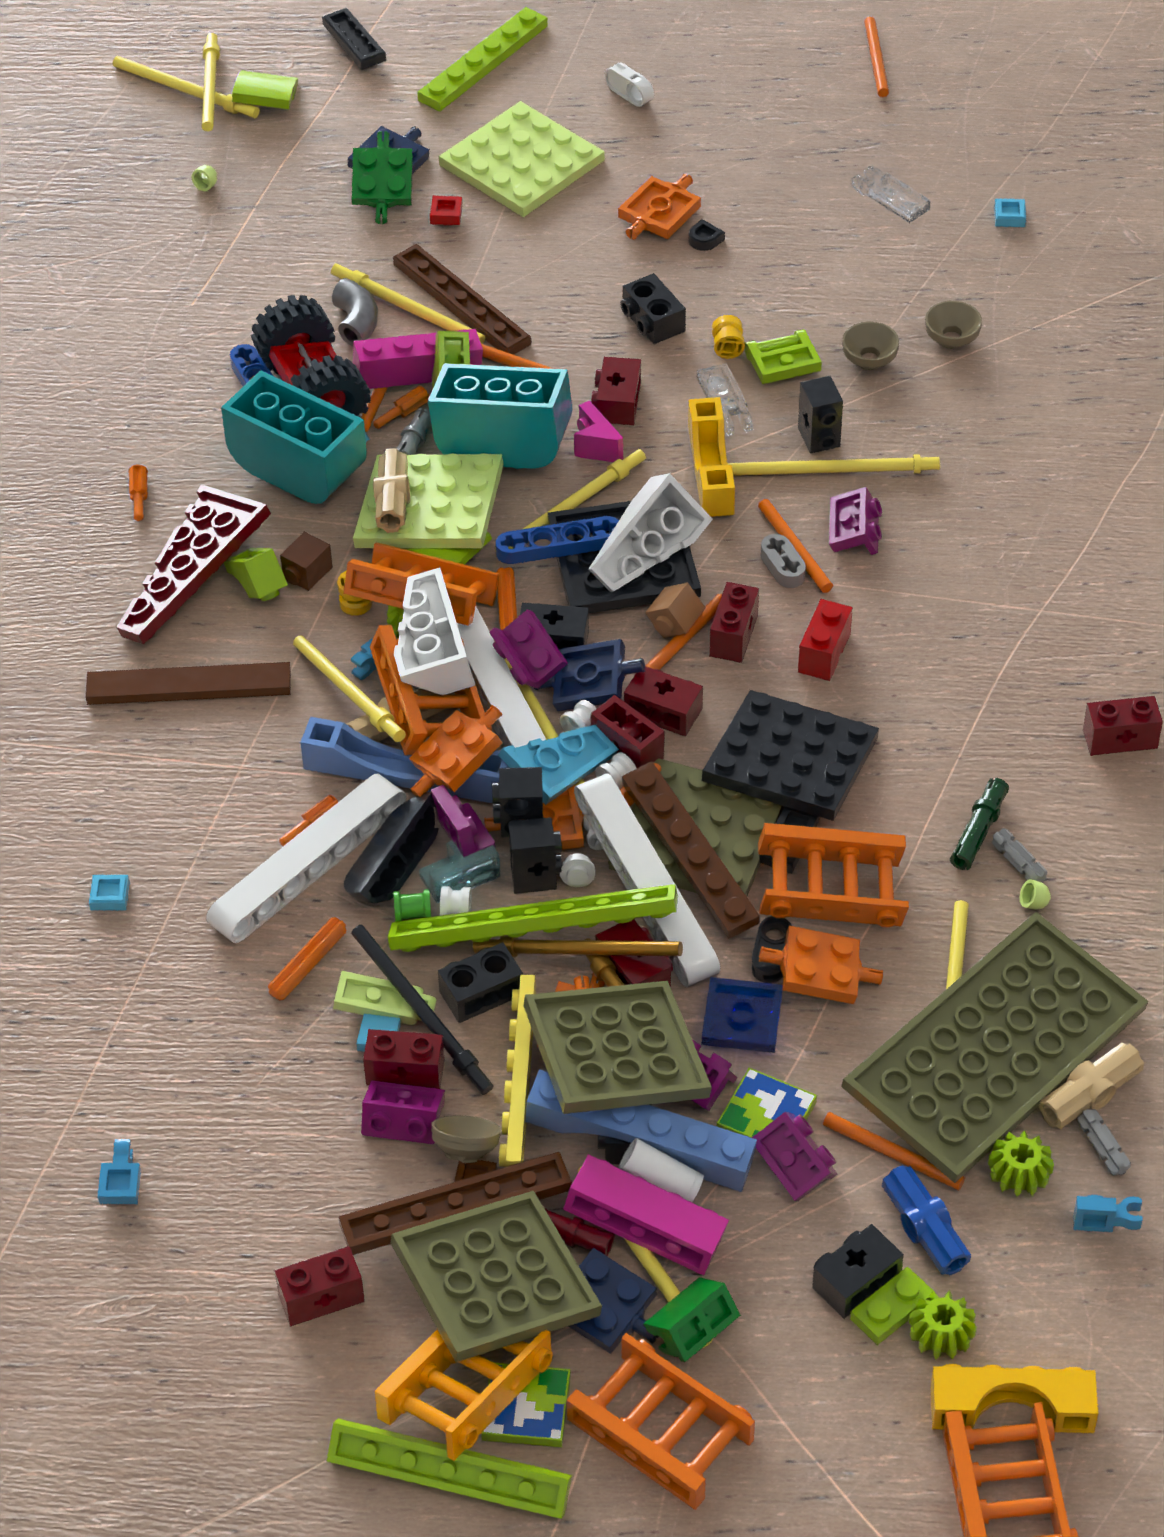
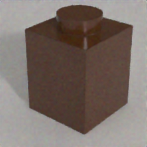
[280,531,333,591]

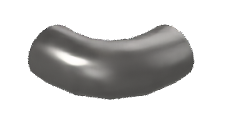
[332,278,378,347]

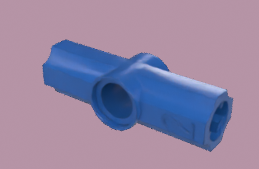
[882,1165,971,1276]

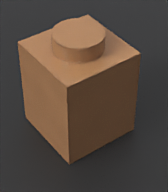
[645,582,706,638]

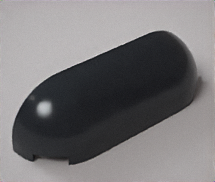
[344,793,439,903]

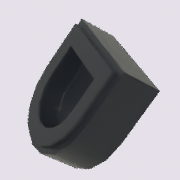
[689,219,725,251]

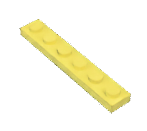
[499,975,536,1167]

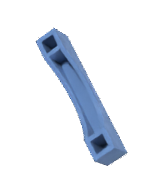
[300,717,510,803]
[525,1069,757,1192]

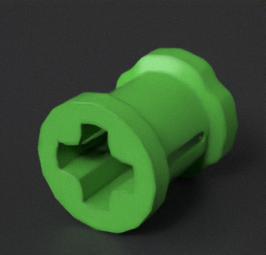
[393,889,431,922]

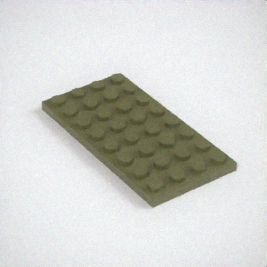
[841,912,1149,1183]

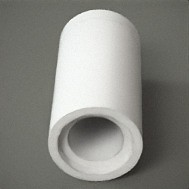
[618,1138,704,1202]

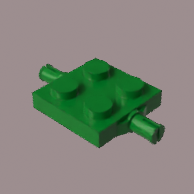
[352,131,413,224]

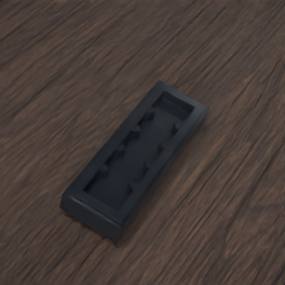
[322,8,387,70]

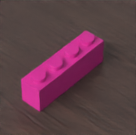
[352,329,483,389]
[563,1154,729,1276]

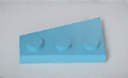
[498,725,619,805]

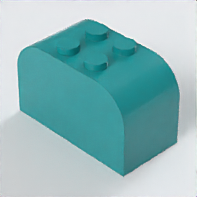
[428,363,573,469]
[221,370,367,504]

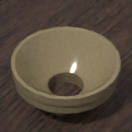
[925,301,982,349]
[842,321,899,370]
[431,1115,501,1163]

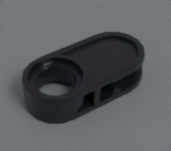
[752,916,792,983]

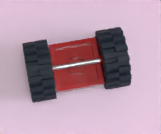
[251,295,371,418]

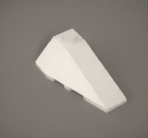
[589,473,713,592]
[394,568,475,695]

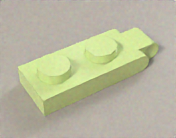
[333,971,437,1025]

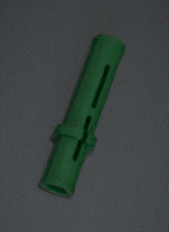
[950,778,1009,870]

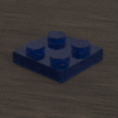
[701,977,783,1053]

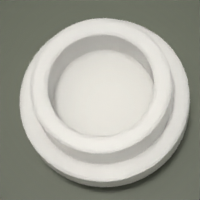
[560,853,595,887]

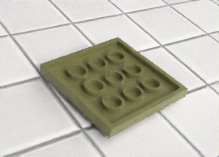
[608,758,785,897]
[523,981,712,1114]
[391,1190,602,1362]

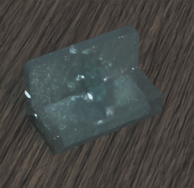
[419,840,501,903]

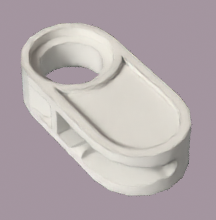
[605,63,654,107]

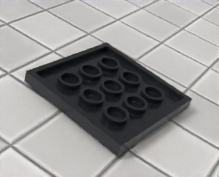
[547,501,701,613]
[701,690,879,821]

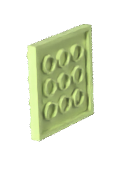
[439,101,605,217]
[353,453,504,548]

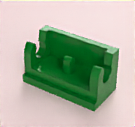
[643,1277,741,1362]

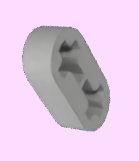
[761,534,806,588]

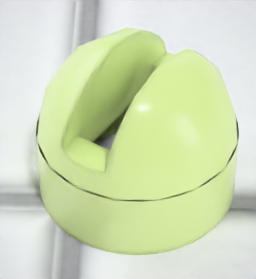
[191,165,217,191]
[1019,879,1051,910]

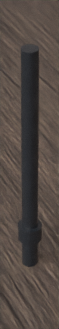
[351,924,494,1095]

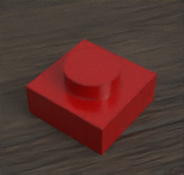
[430,196,463,225]

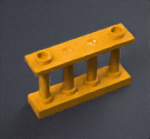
[375,1329,553,1461]

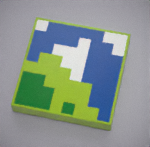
[716,1067,817,1138]
[481,1363,571,1447]

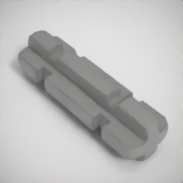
[992,829,1048,883]
[1078,1109,1131,1175]

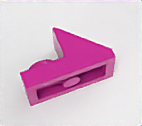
[574,400,623,462]

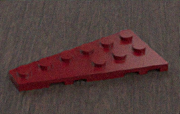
[116,485,271,645]

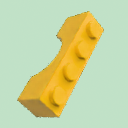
[688,397,735,517]
[930,1364,1099,1433]

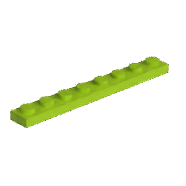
[387,884,678,952]

